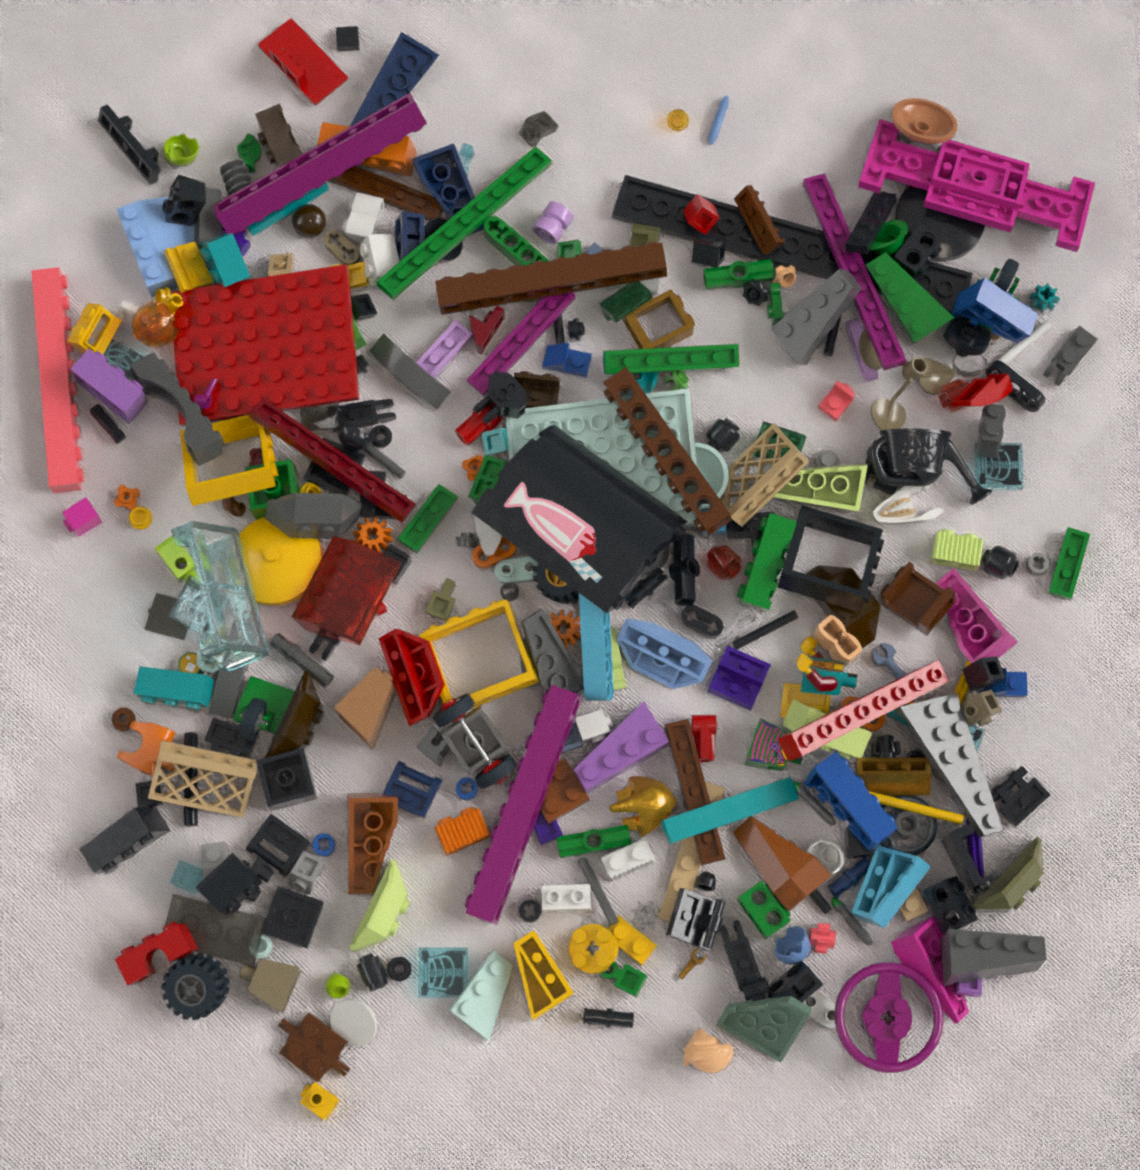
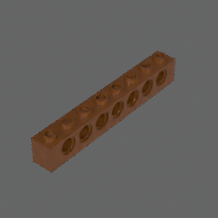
[603,367,732,536]

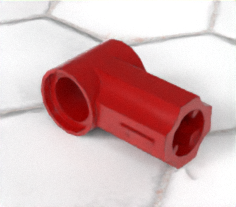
[455,406,502,446]
[692,715,717,763]

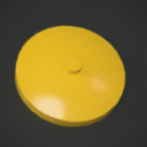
[230,517,323,606]

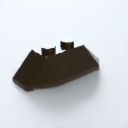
[806,565,881,649]
[265,670,324,758]

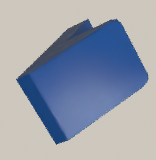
[542,343,592,378]
[978,668,1028,697]

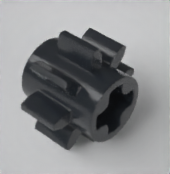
[871,735,901,758]
[741,972,771,1002]

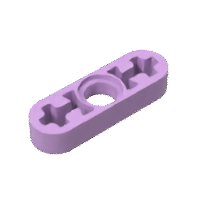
[846,318,878,382]

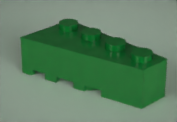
[865,252,954,344]
[736,513,797,612]

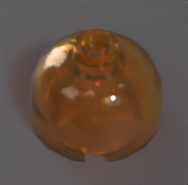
[132,300,178,348]

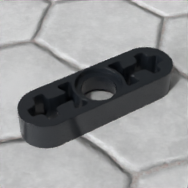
[985,360,1045,412]

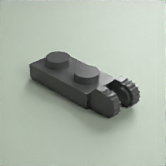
[1043,326,1097,386]

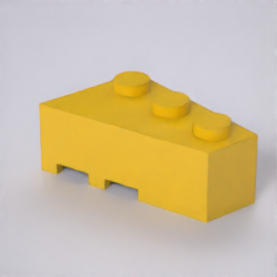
[513,930,574,1022]

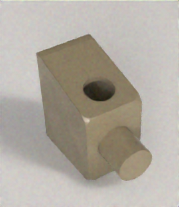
[239,959,302,1013]

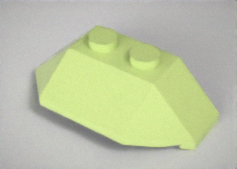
[349,859,410,953]

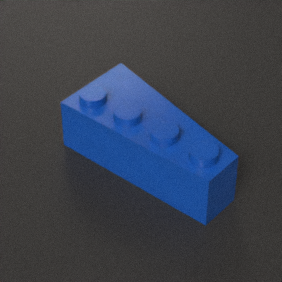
[804,752,898,851]

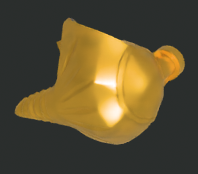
[609,776,677,837]

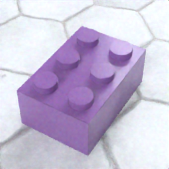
[70,349,147,424]

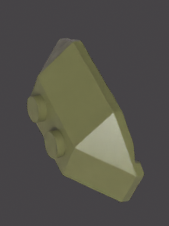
[973,836,1043,912]

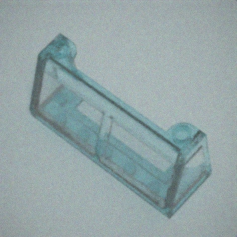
[171,521,269,673]

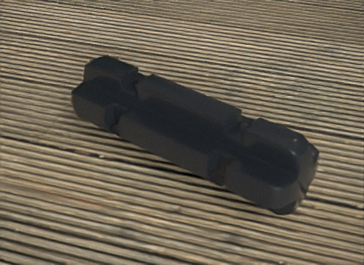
[90,404,126,444]

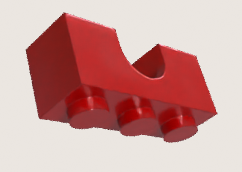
[115,921,198,986]

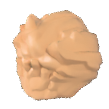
[683,1028,733,1074]

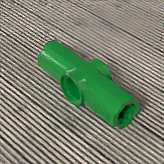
[703,259,774,290]
[556,825,631,858]

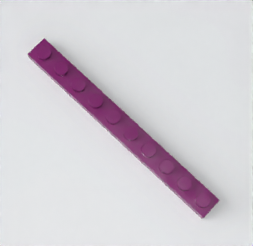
[803,173,907,371]

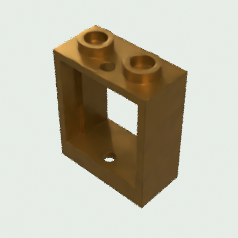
[623,289,695,349]

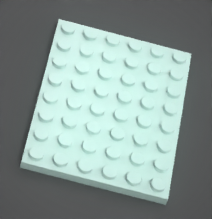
[506,388,701,527]

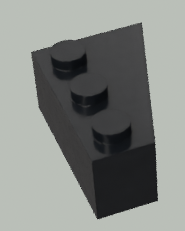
[79,807,171,874]

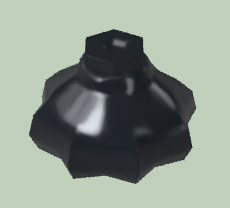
[742,279,768,306]

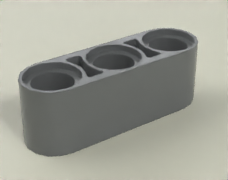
[194,187,222,249]

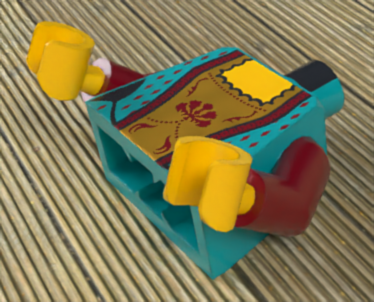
[796,636,858,695]

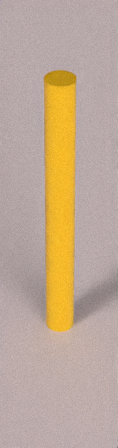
[869,791,964,824]

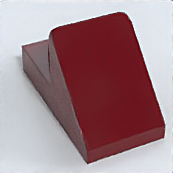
[469,306,505,355]

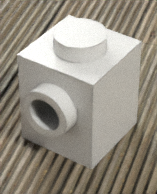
[575,709,613,745]

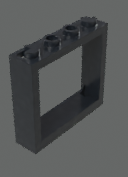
[777,505,885,612]

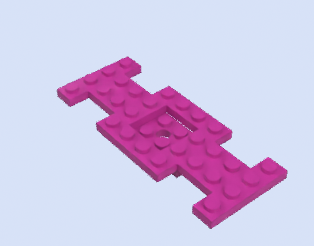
[858,119,1095,252]

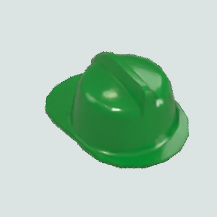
[870,220,908,255]

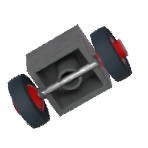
[433,693,516,789]

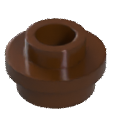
[111,707,136,732]

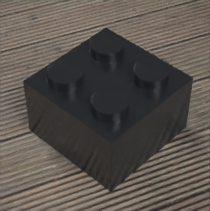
[256,748,318,811]

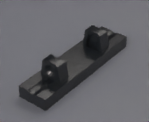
[98,104,161,185]

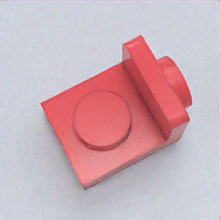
[818,381,855,421]

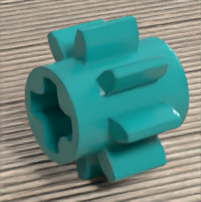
[1030,283,1060,313]

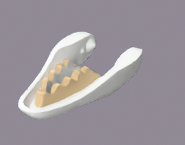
[873,484,943,523]

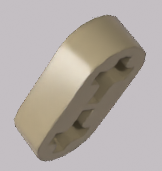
[323,229,360,266]

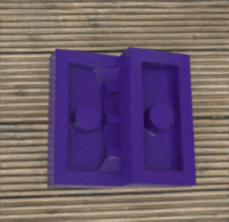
[707,646,771,711]

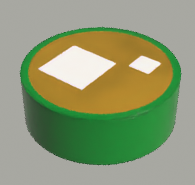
[178,652,202,674]

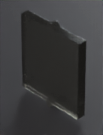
[299,403,340,431]
[144,593,196,640]

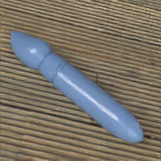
[708,95,729,144]

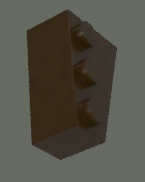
[255,103,302,168]

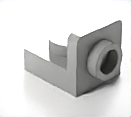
[289,851,325,895]

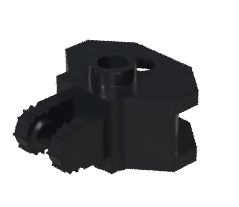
[472,371,526,424]

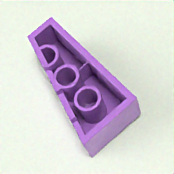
[574,701,669,794]

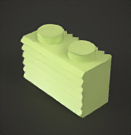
[930,529,983,571]

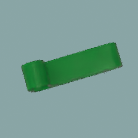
[484,216,549,302]

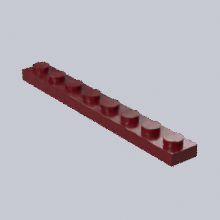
[249,398,416,523]

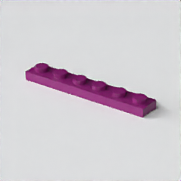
[466,293,576,397]

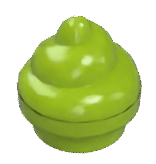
[325,972,350,999]

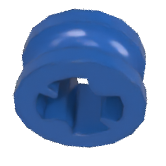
[456,777,478,801]
[313,833,336,857]

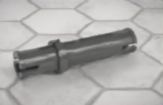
[269,633,334,688]

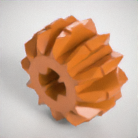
[353,517,393,557]
[550,609,581,649]

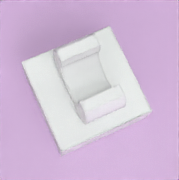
[118,301,145,331]

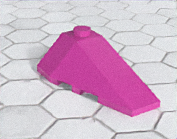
[936,568,1018,664]
[891,915,969,1024]

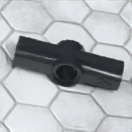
[669,534,700,606]

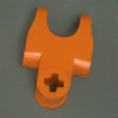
[116,721,189,776]

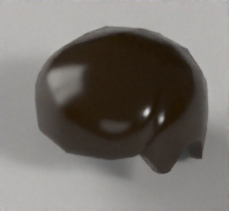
[292,204,326,238]

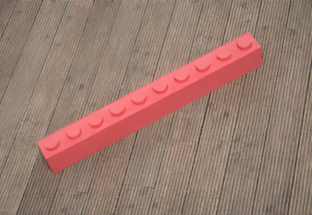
[31,267,85,494]

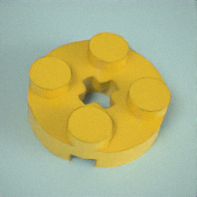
[569,924,619,974]

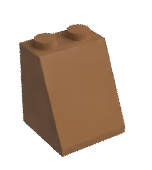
[334,667,396,749]

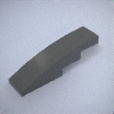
[209,618,258,719]

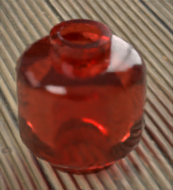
[938,379,969,413]
[707,545,741,580]

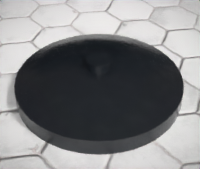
[895,185,985,262]

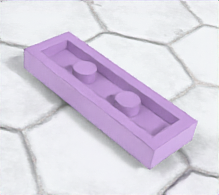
[416,320,473,377]

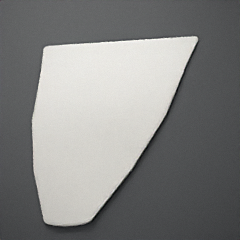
[474,515,502,556]

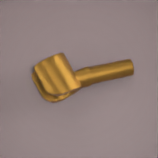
[678,948,706,980]

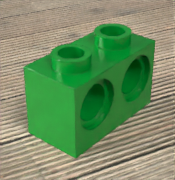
[737,881,791,940]

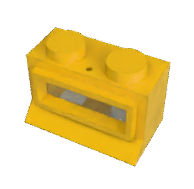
[67,303,122,354]

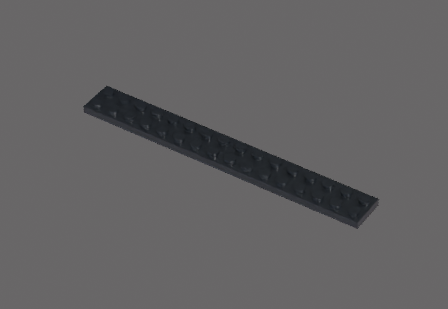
[612,175,973,317]

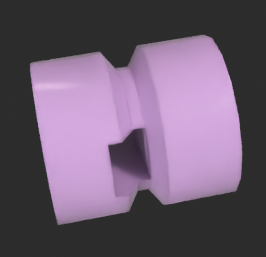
[532,201,574,245]

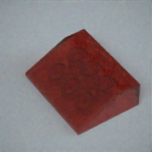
[292,536,402,645]

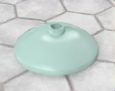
[695,442,729,509]

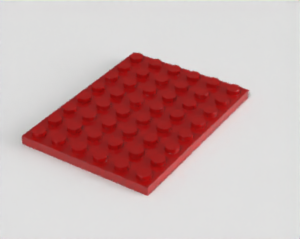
[171,264,360,426]

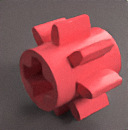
[809,923,836,954]

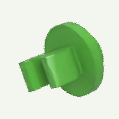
[663,370,689,391]

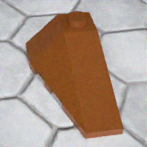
[347,793,398,894]
[733,816,832,911]

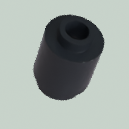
[356,953,388,992]

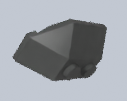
[265,493,362,539]

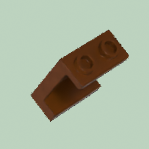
[880,562,956,636]

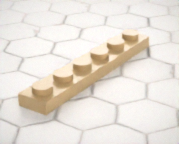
[658,781,725,922]

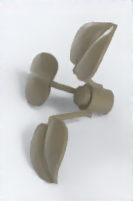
[858,329,956,431]

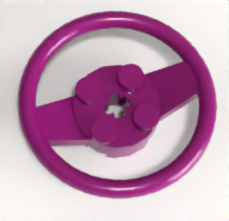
[834,962,943,1073]

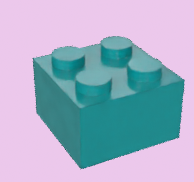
[200,233,251,287]

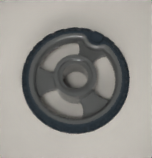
[881,795,937,856]

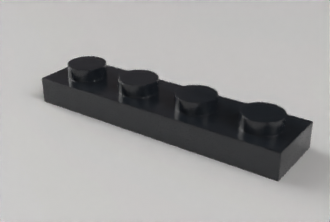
[845,191,897,254]

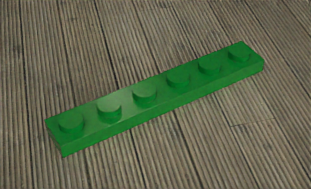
[603,344,739,374]

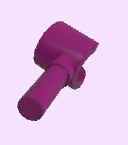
[194,378,218,409]

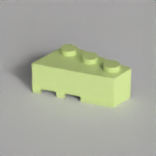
[782,699,872,760]

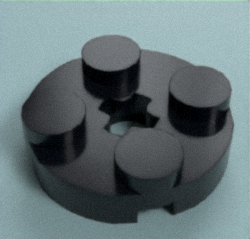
[943,317,991,357]

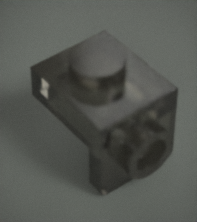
[519,111,559,148]

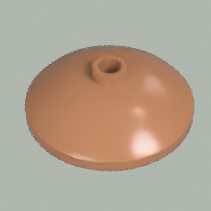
[891,98,958,144]

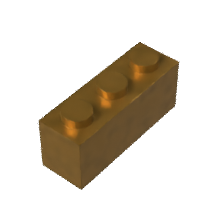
[856,758,931,796]

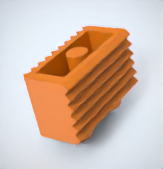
[434,807,491,857]

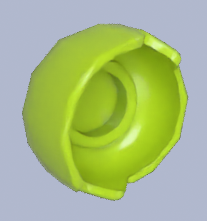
[163,133,199,167]

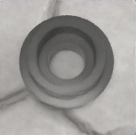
[455,532,479,548]

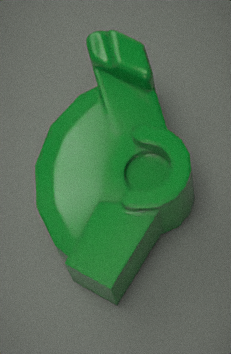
[237,133,261,174]

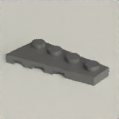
[521,609,584,696]

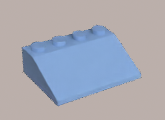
[117,196,212,297]

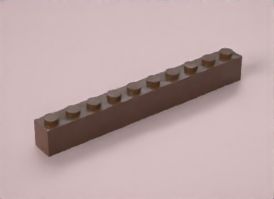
[435,242,667,315]

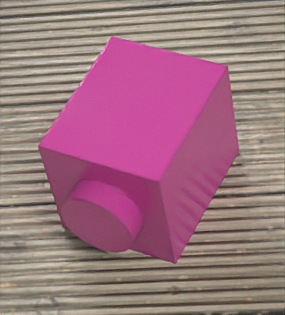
[62,497,102,537]

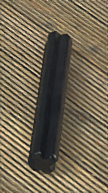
[184,732,198,827]

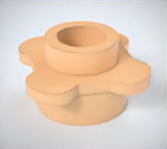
[773,265,796,288]

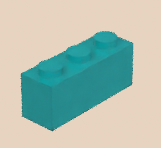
[133,666,214,710]

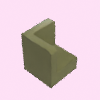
[630,223,661,247]

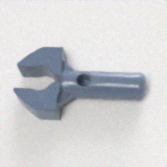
[872,643,906,679]

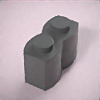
[976,404,1006,459]

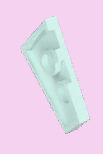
[449,951,513,1041]

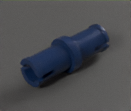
[827,857,871,899]

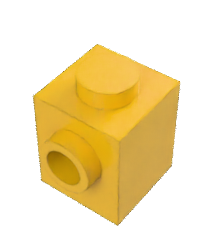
[300,1082,341,1121]

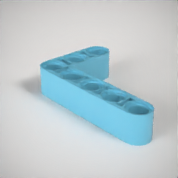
[579,593,624,701]

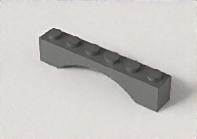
[129,352,224,466]

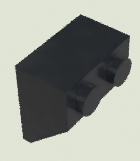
[196,853,263,916]

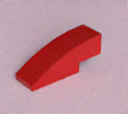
[951,374,1014,407]

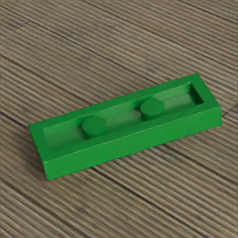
[398,484,458,554]
[1047,527,1090,601]

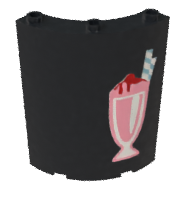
[471,425,688,613]

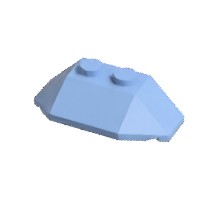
[617,619,712,689]

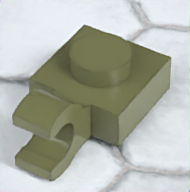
[425,578,456,622]

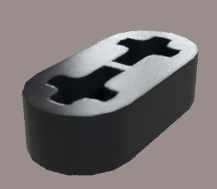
[681,605,724,639]

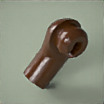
[222,496,246,517]

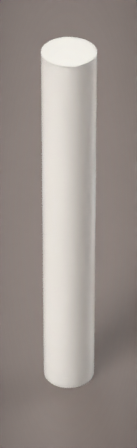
[997,320,1052,364]

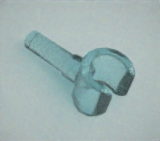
[460,143,475,176]

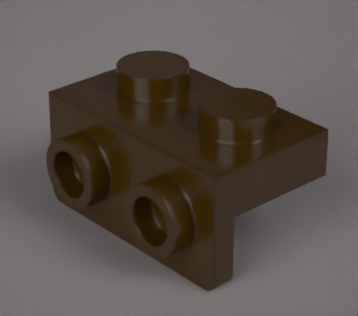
[514,371,560,408]

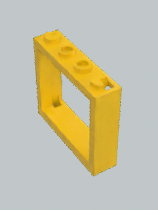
[180,415,278,506]
[419,599,539,709]

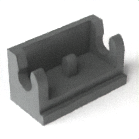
[416,726,450,767]

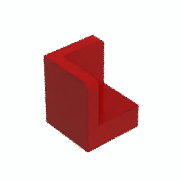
[683,194,720,235]

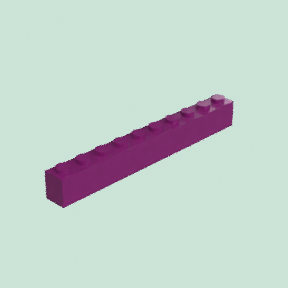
[213,93,427,234]
[465,685,582,925]

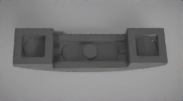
[369,333,451,409]

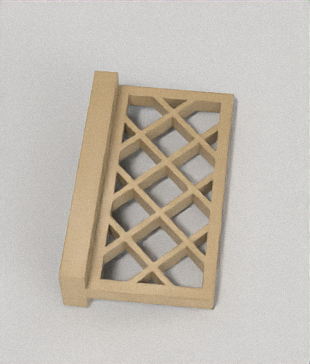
[720,423,810,527]
[148,740,257,818]

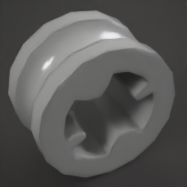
[1026,553,1049,576]

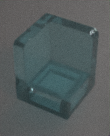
[170,860,204,895]

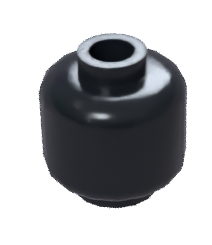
[706,418,740,452]
[982,545,1019,580]

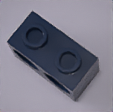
[395,212,425,261]

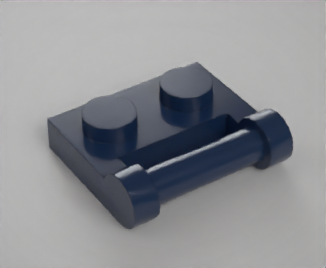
[383,760,443,819]

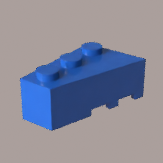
[951,278,1038,343]

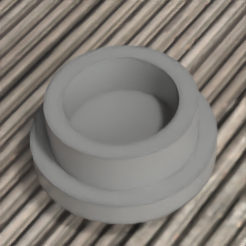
[816,450,839,467]

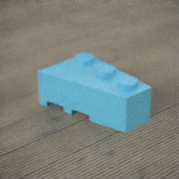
[851,845,931,928]

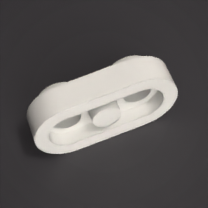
[803,991,835,1029]

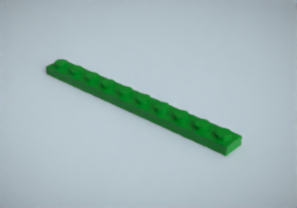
[377,146,552,300]

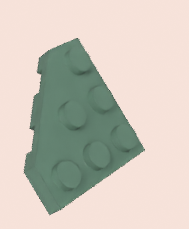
[716,996,813,1063]

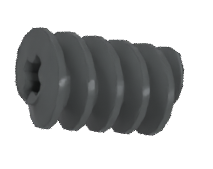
[220,160,253,196]

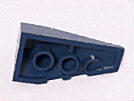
[412,143,484,235]

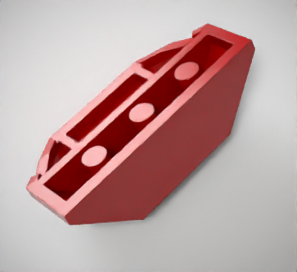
[378,629,445,726]

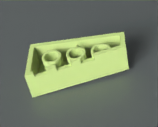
[774,463,868,511]

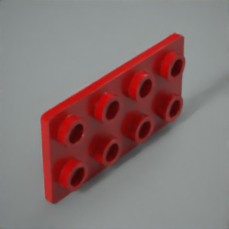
[258,18,348,105]

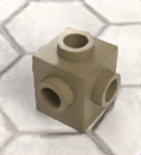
[961,690,1002,727]

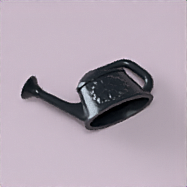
[869,428,993,505]

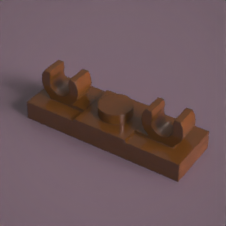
[734,185,785,255]

